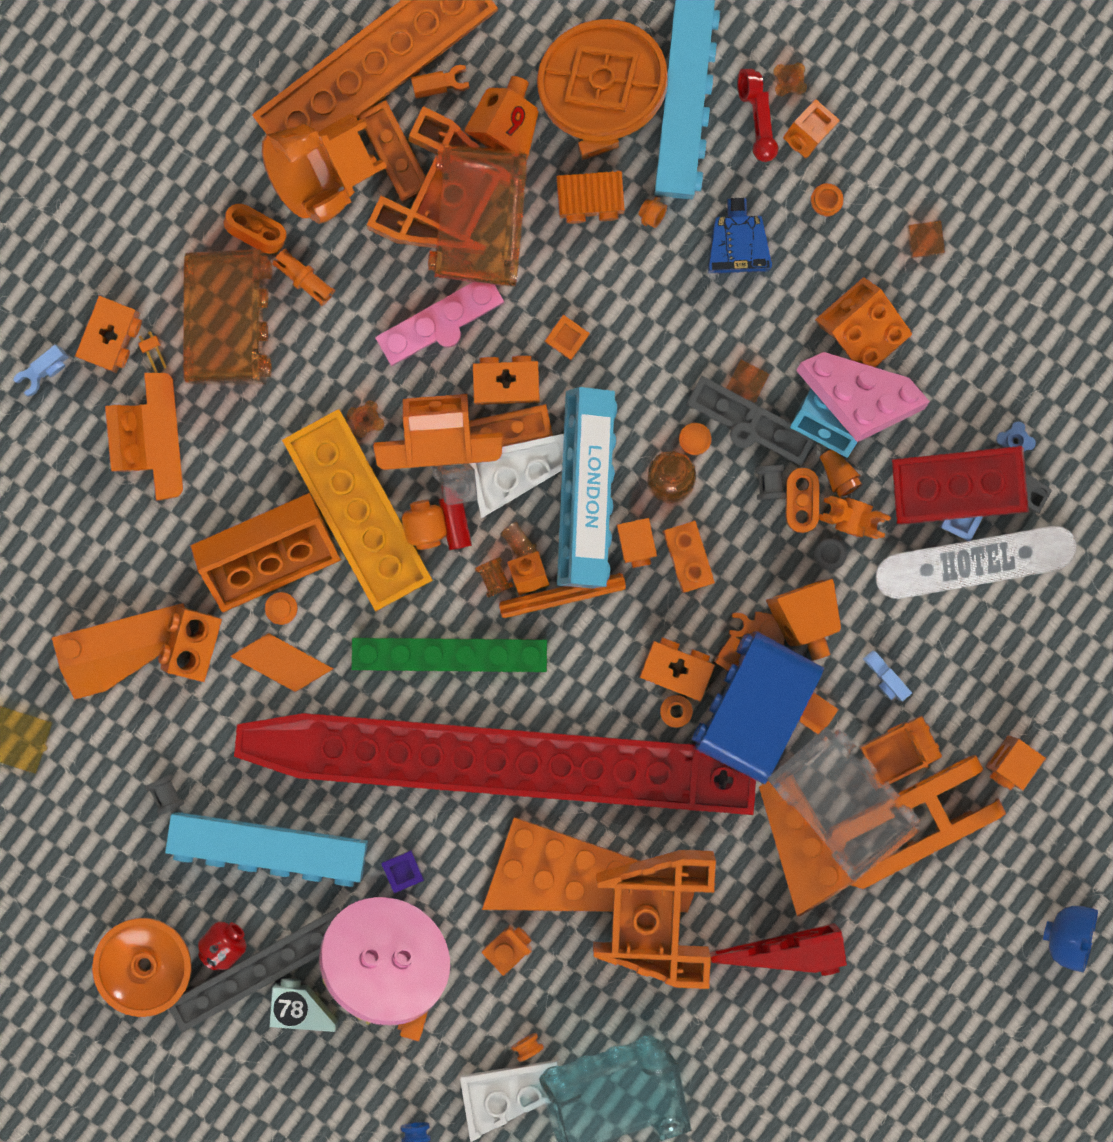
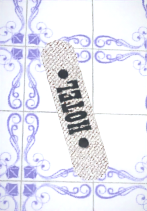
[876,526,1076,599]

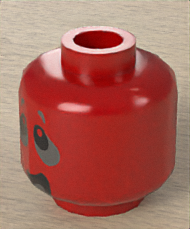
[198,921,247,970]

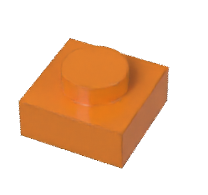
[545,315,590,361]

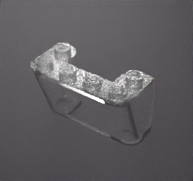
[767,727,921,881]

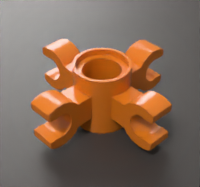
[819,496,891,539]

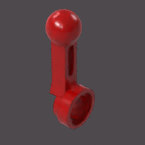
[737,68,779,162]

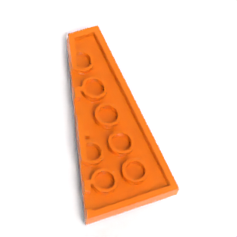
[482,817,695,913]

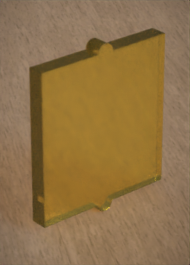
[0,706,53,774]

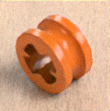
[511,1033,544,1062]

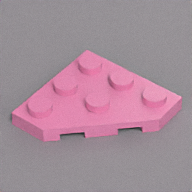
[796,352,930,442]

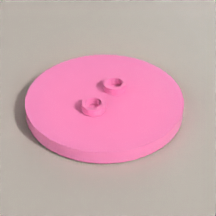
[319,897,450,1025]

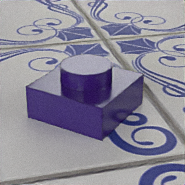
[381,850,424,893]

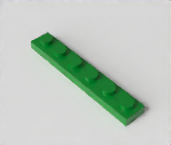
[352,637,547,672]

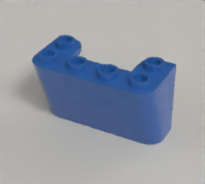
[691,631,824,784]

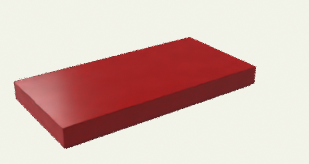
[892,446,1029,525]

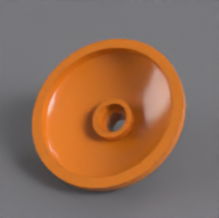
[92,918,192,1017]

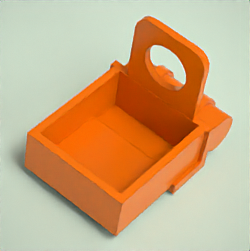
[859,716,942,789]

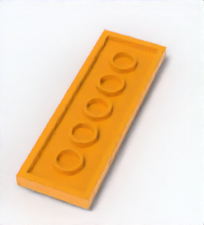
[282,409,433,612]

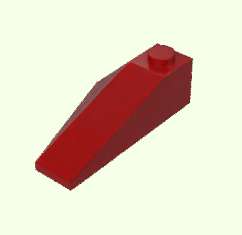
[710,923,847,976]

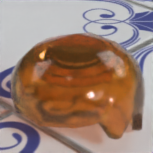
[647,450,696,504]

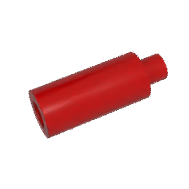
[439,484,472,551]

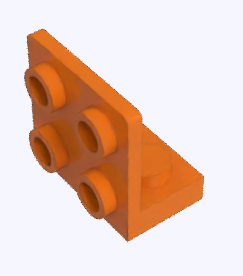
[815,277,912,367]

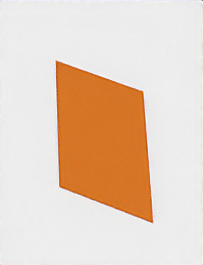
[230,633,333,692]

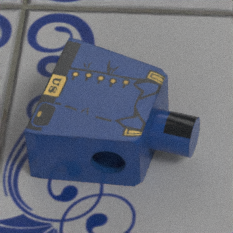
[708,198,772,274]

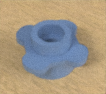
[996,422,1036,451]

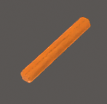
[499,573,626,618]

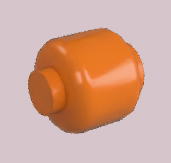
[401,500,447,550]

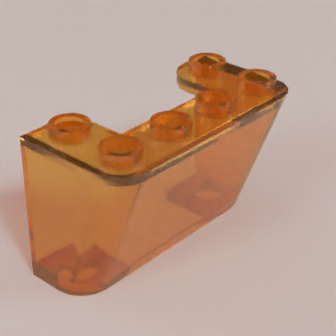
[183,249,272,385]

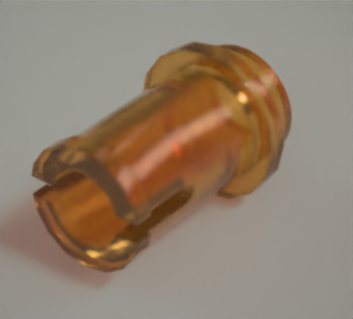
[500,522,538,559]

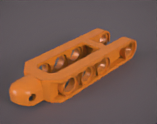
[828,755,1006,889]

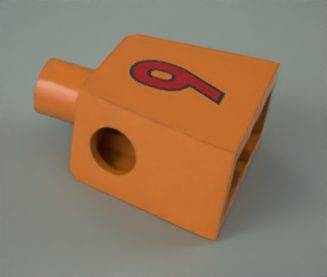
[464,76,539,160]

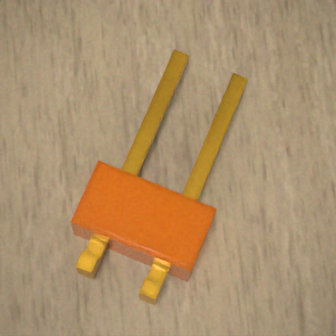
[138,331,167,373]

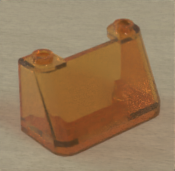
[428,144,527,287]

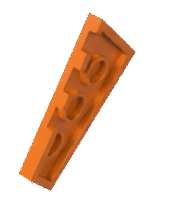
[759,769,855,916]

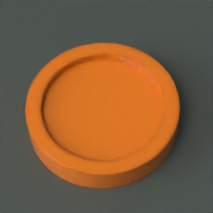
[679,423,712,455]

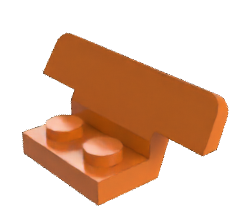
[105,373,183,501]
[373,394,502,470]

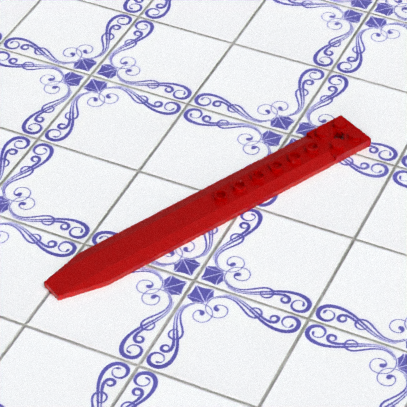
[234,713,756,815]

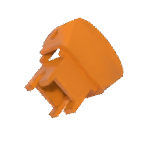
[261,114,387,224]

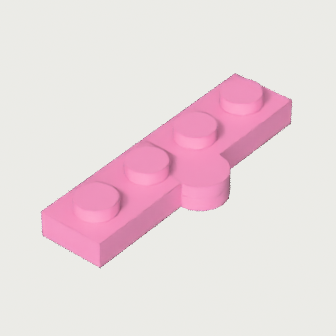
[375,274,504,366]

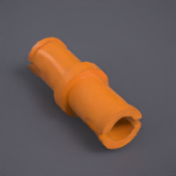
[272,249,335,306]

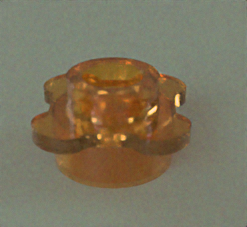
[773,62,807,97]
[347,400,385,438]

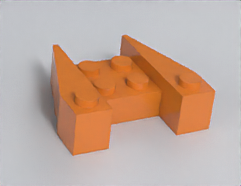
[367,106,516,254]
[593,850,716,989]

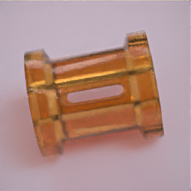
[474,557,513,598]

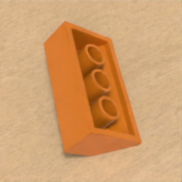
[190,493,341,613]

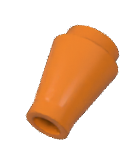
[819,449,862,498]

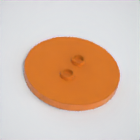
[537,19,668,141]

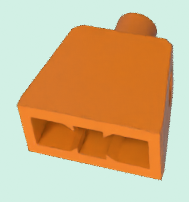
[766,579,841,660]

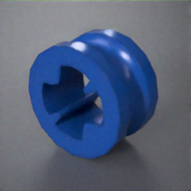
[400,1122,431,1142]

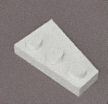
[469,434,564,518]
[460,1060,562,1142]

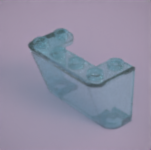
[539,1036,692,1142]

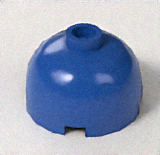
[1043,906,1098,973]

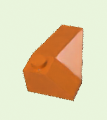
[51,603,192,700]

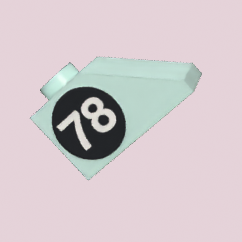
[270,978,338,1032]

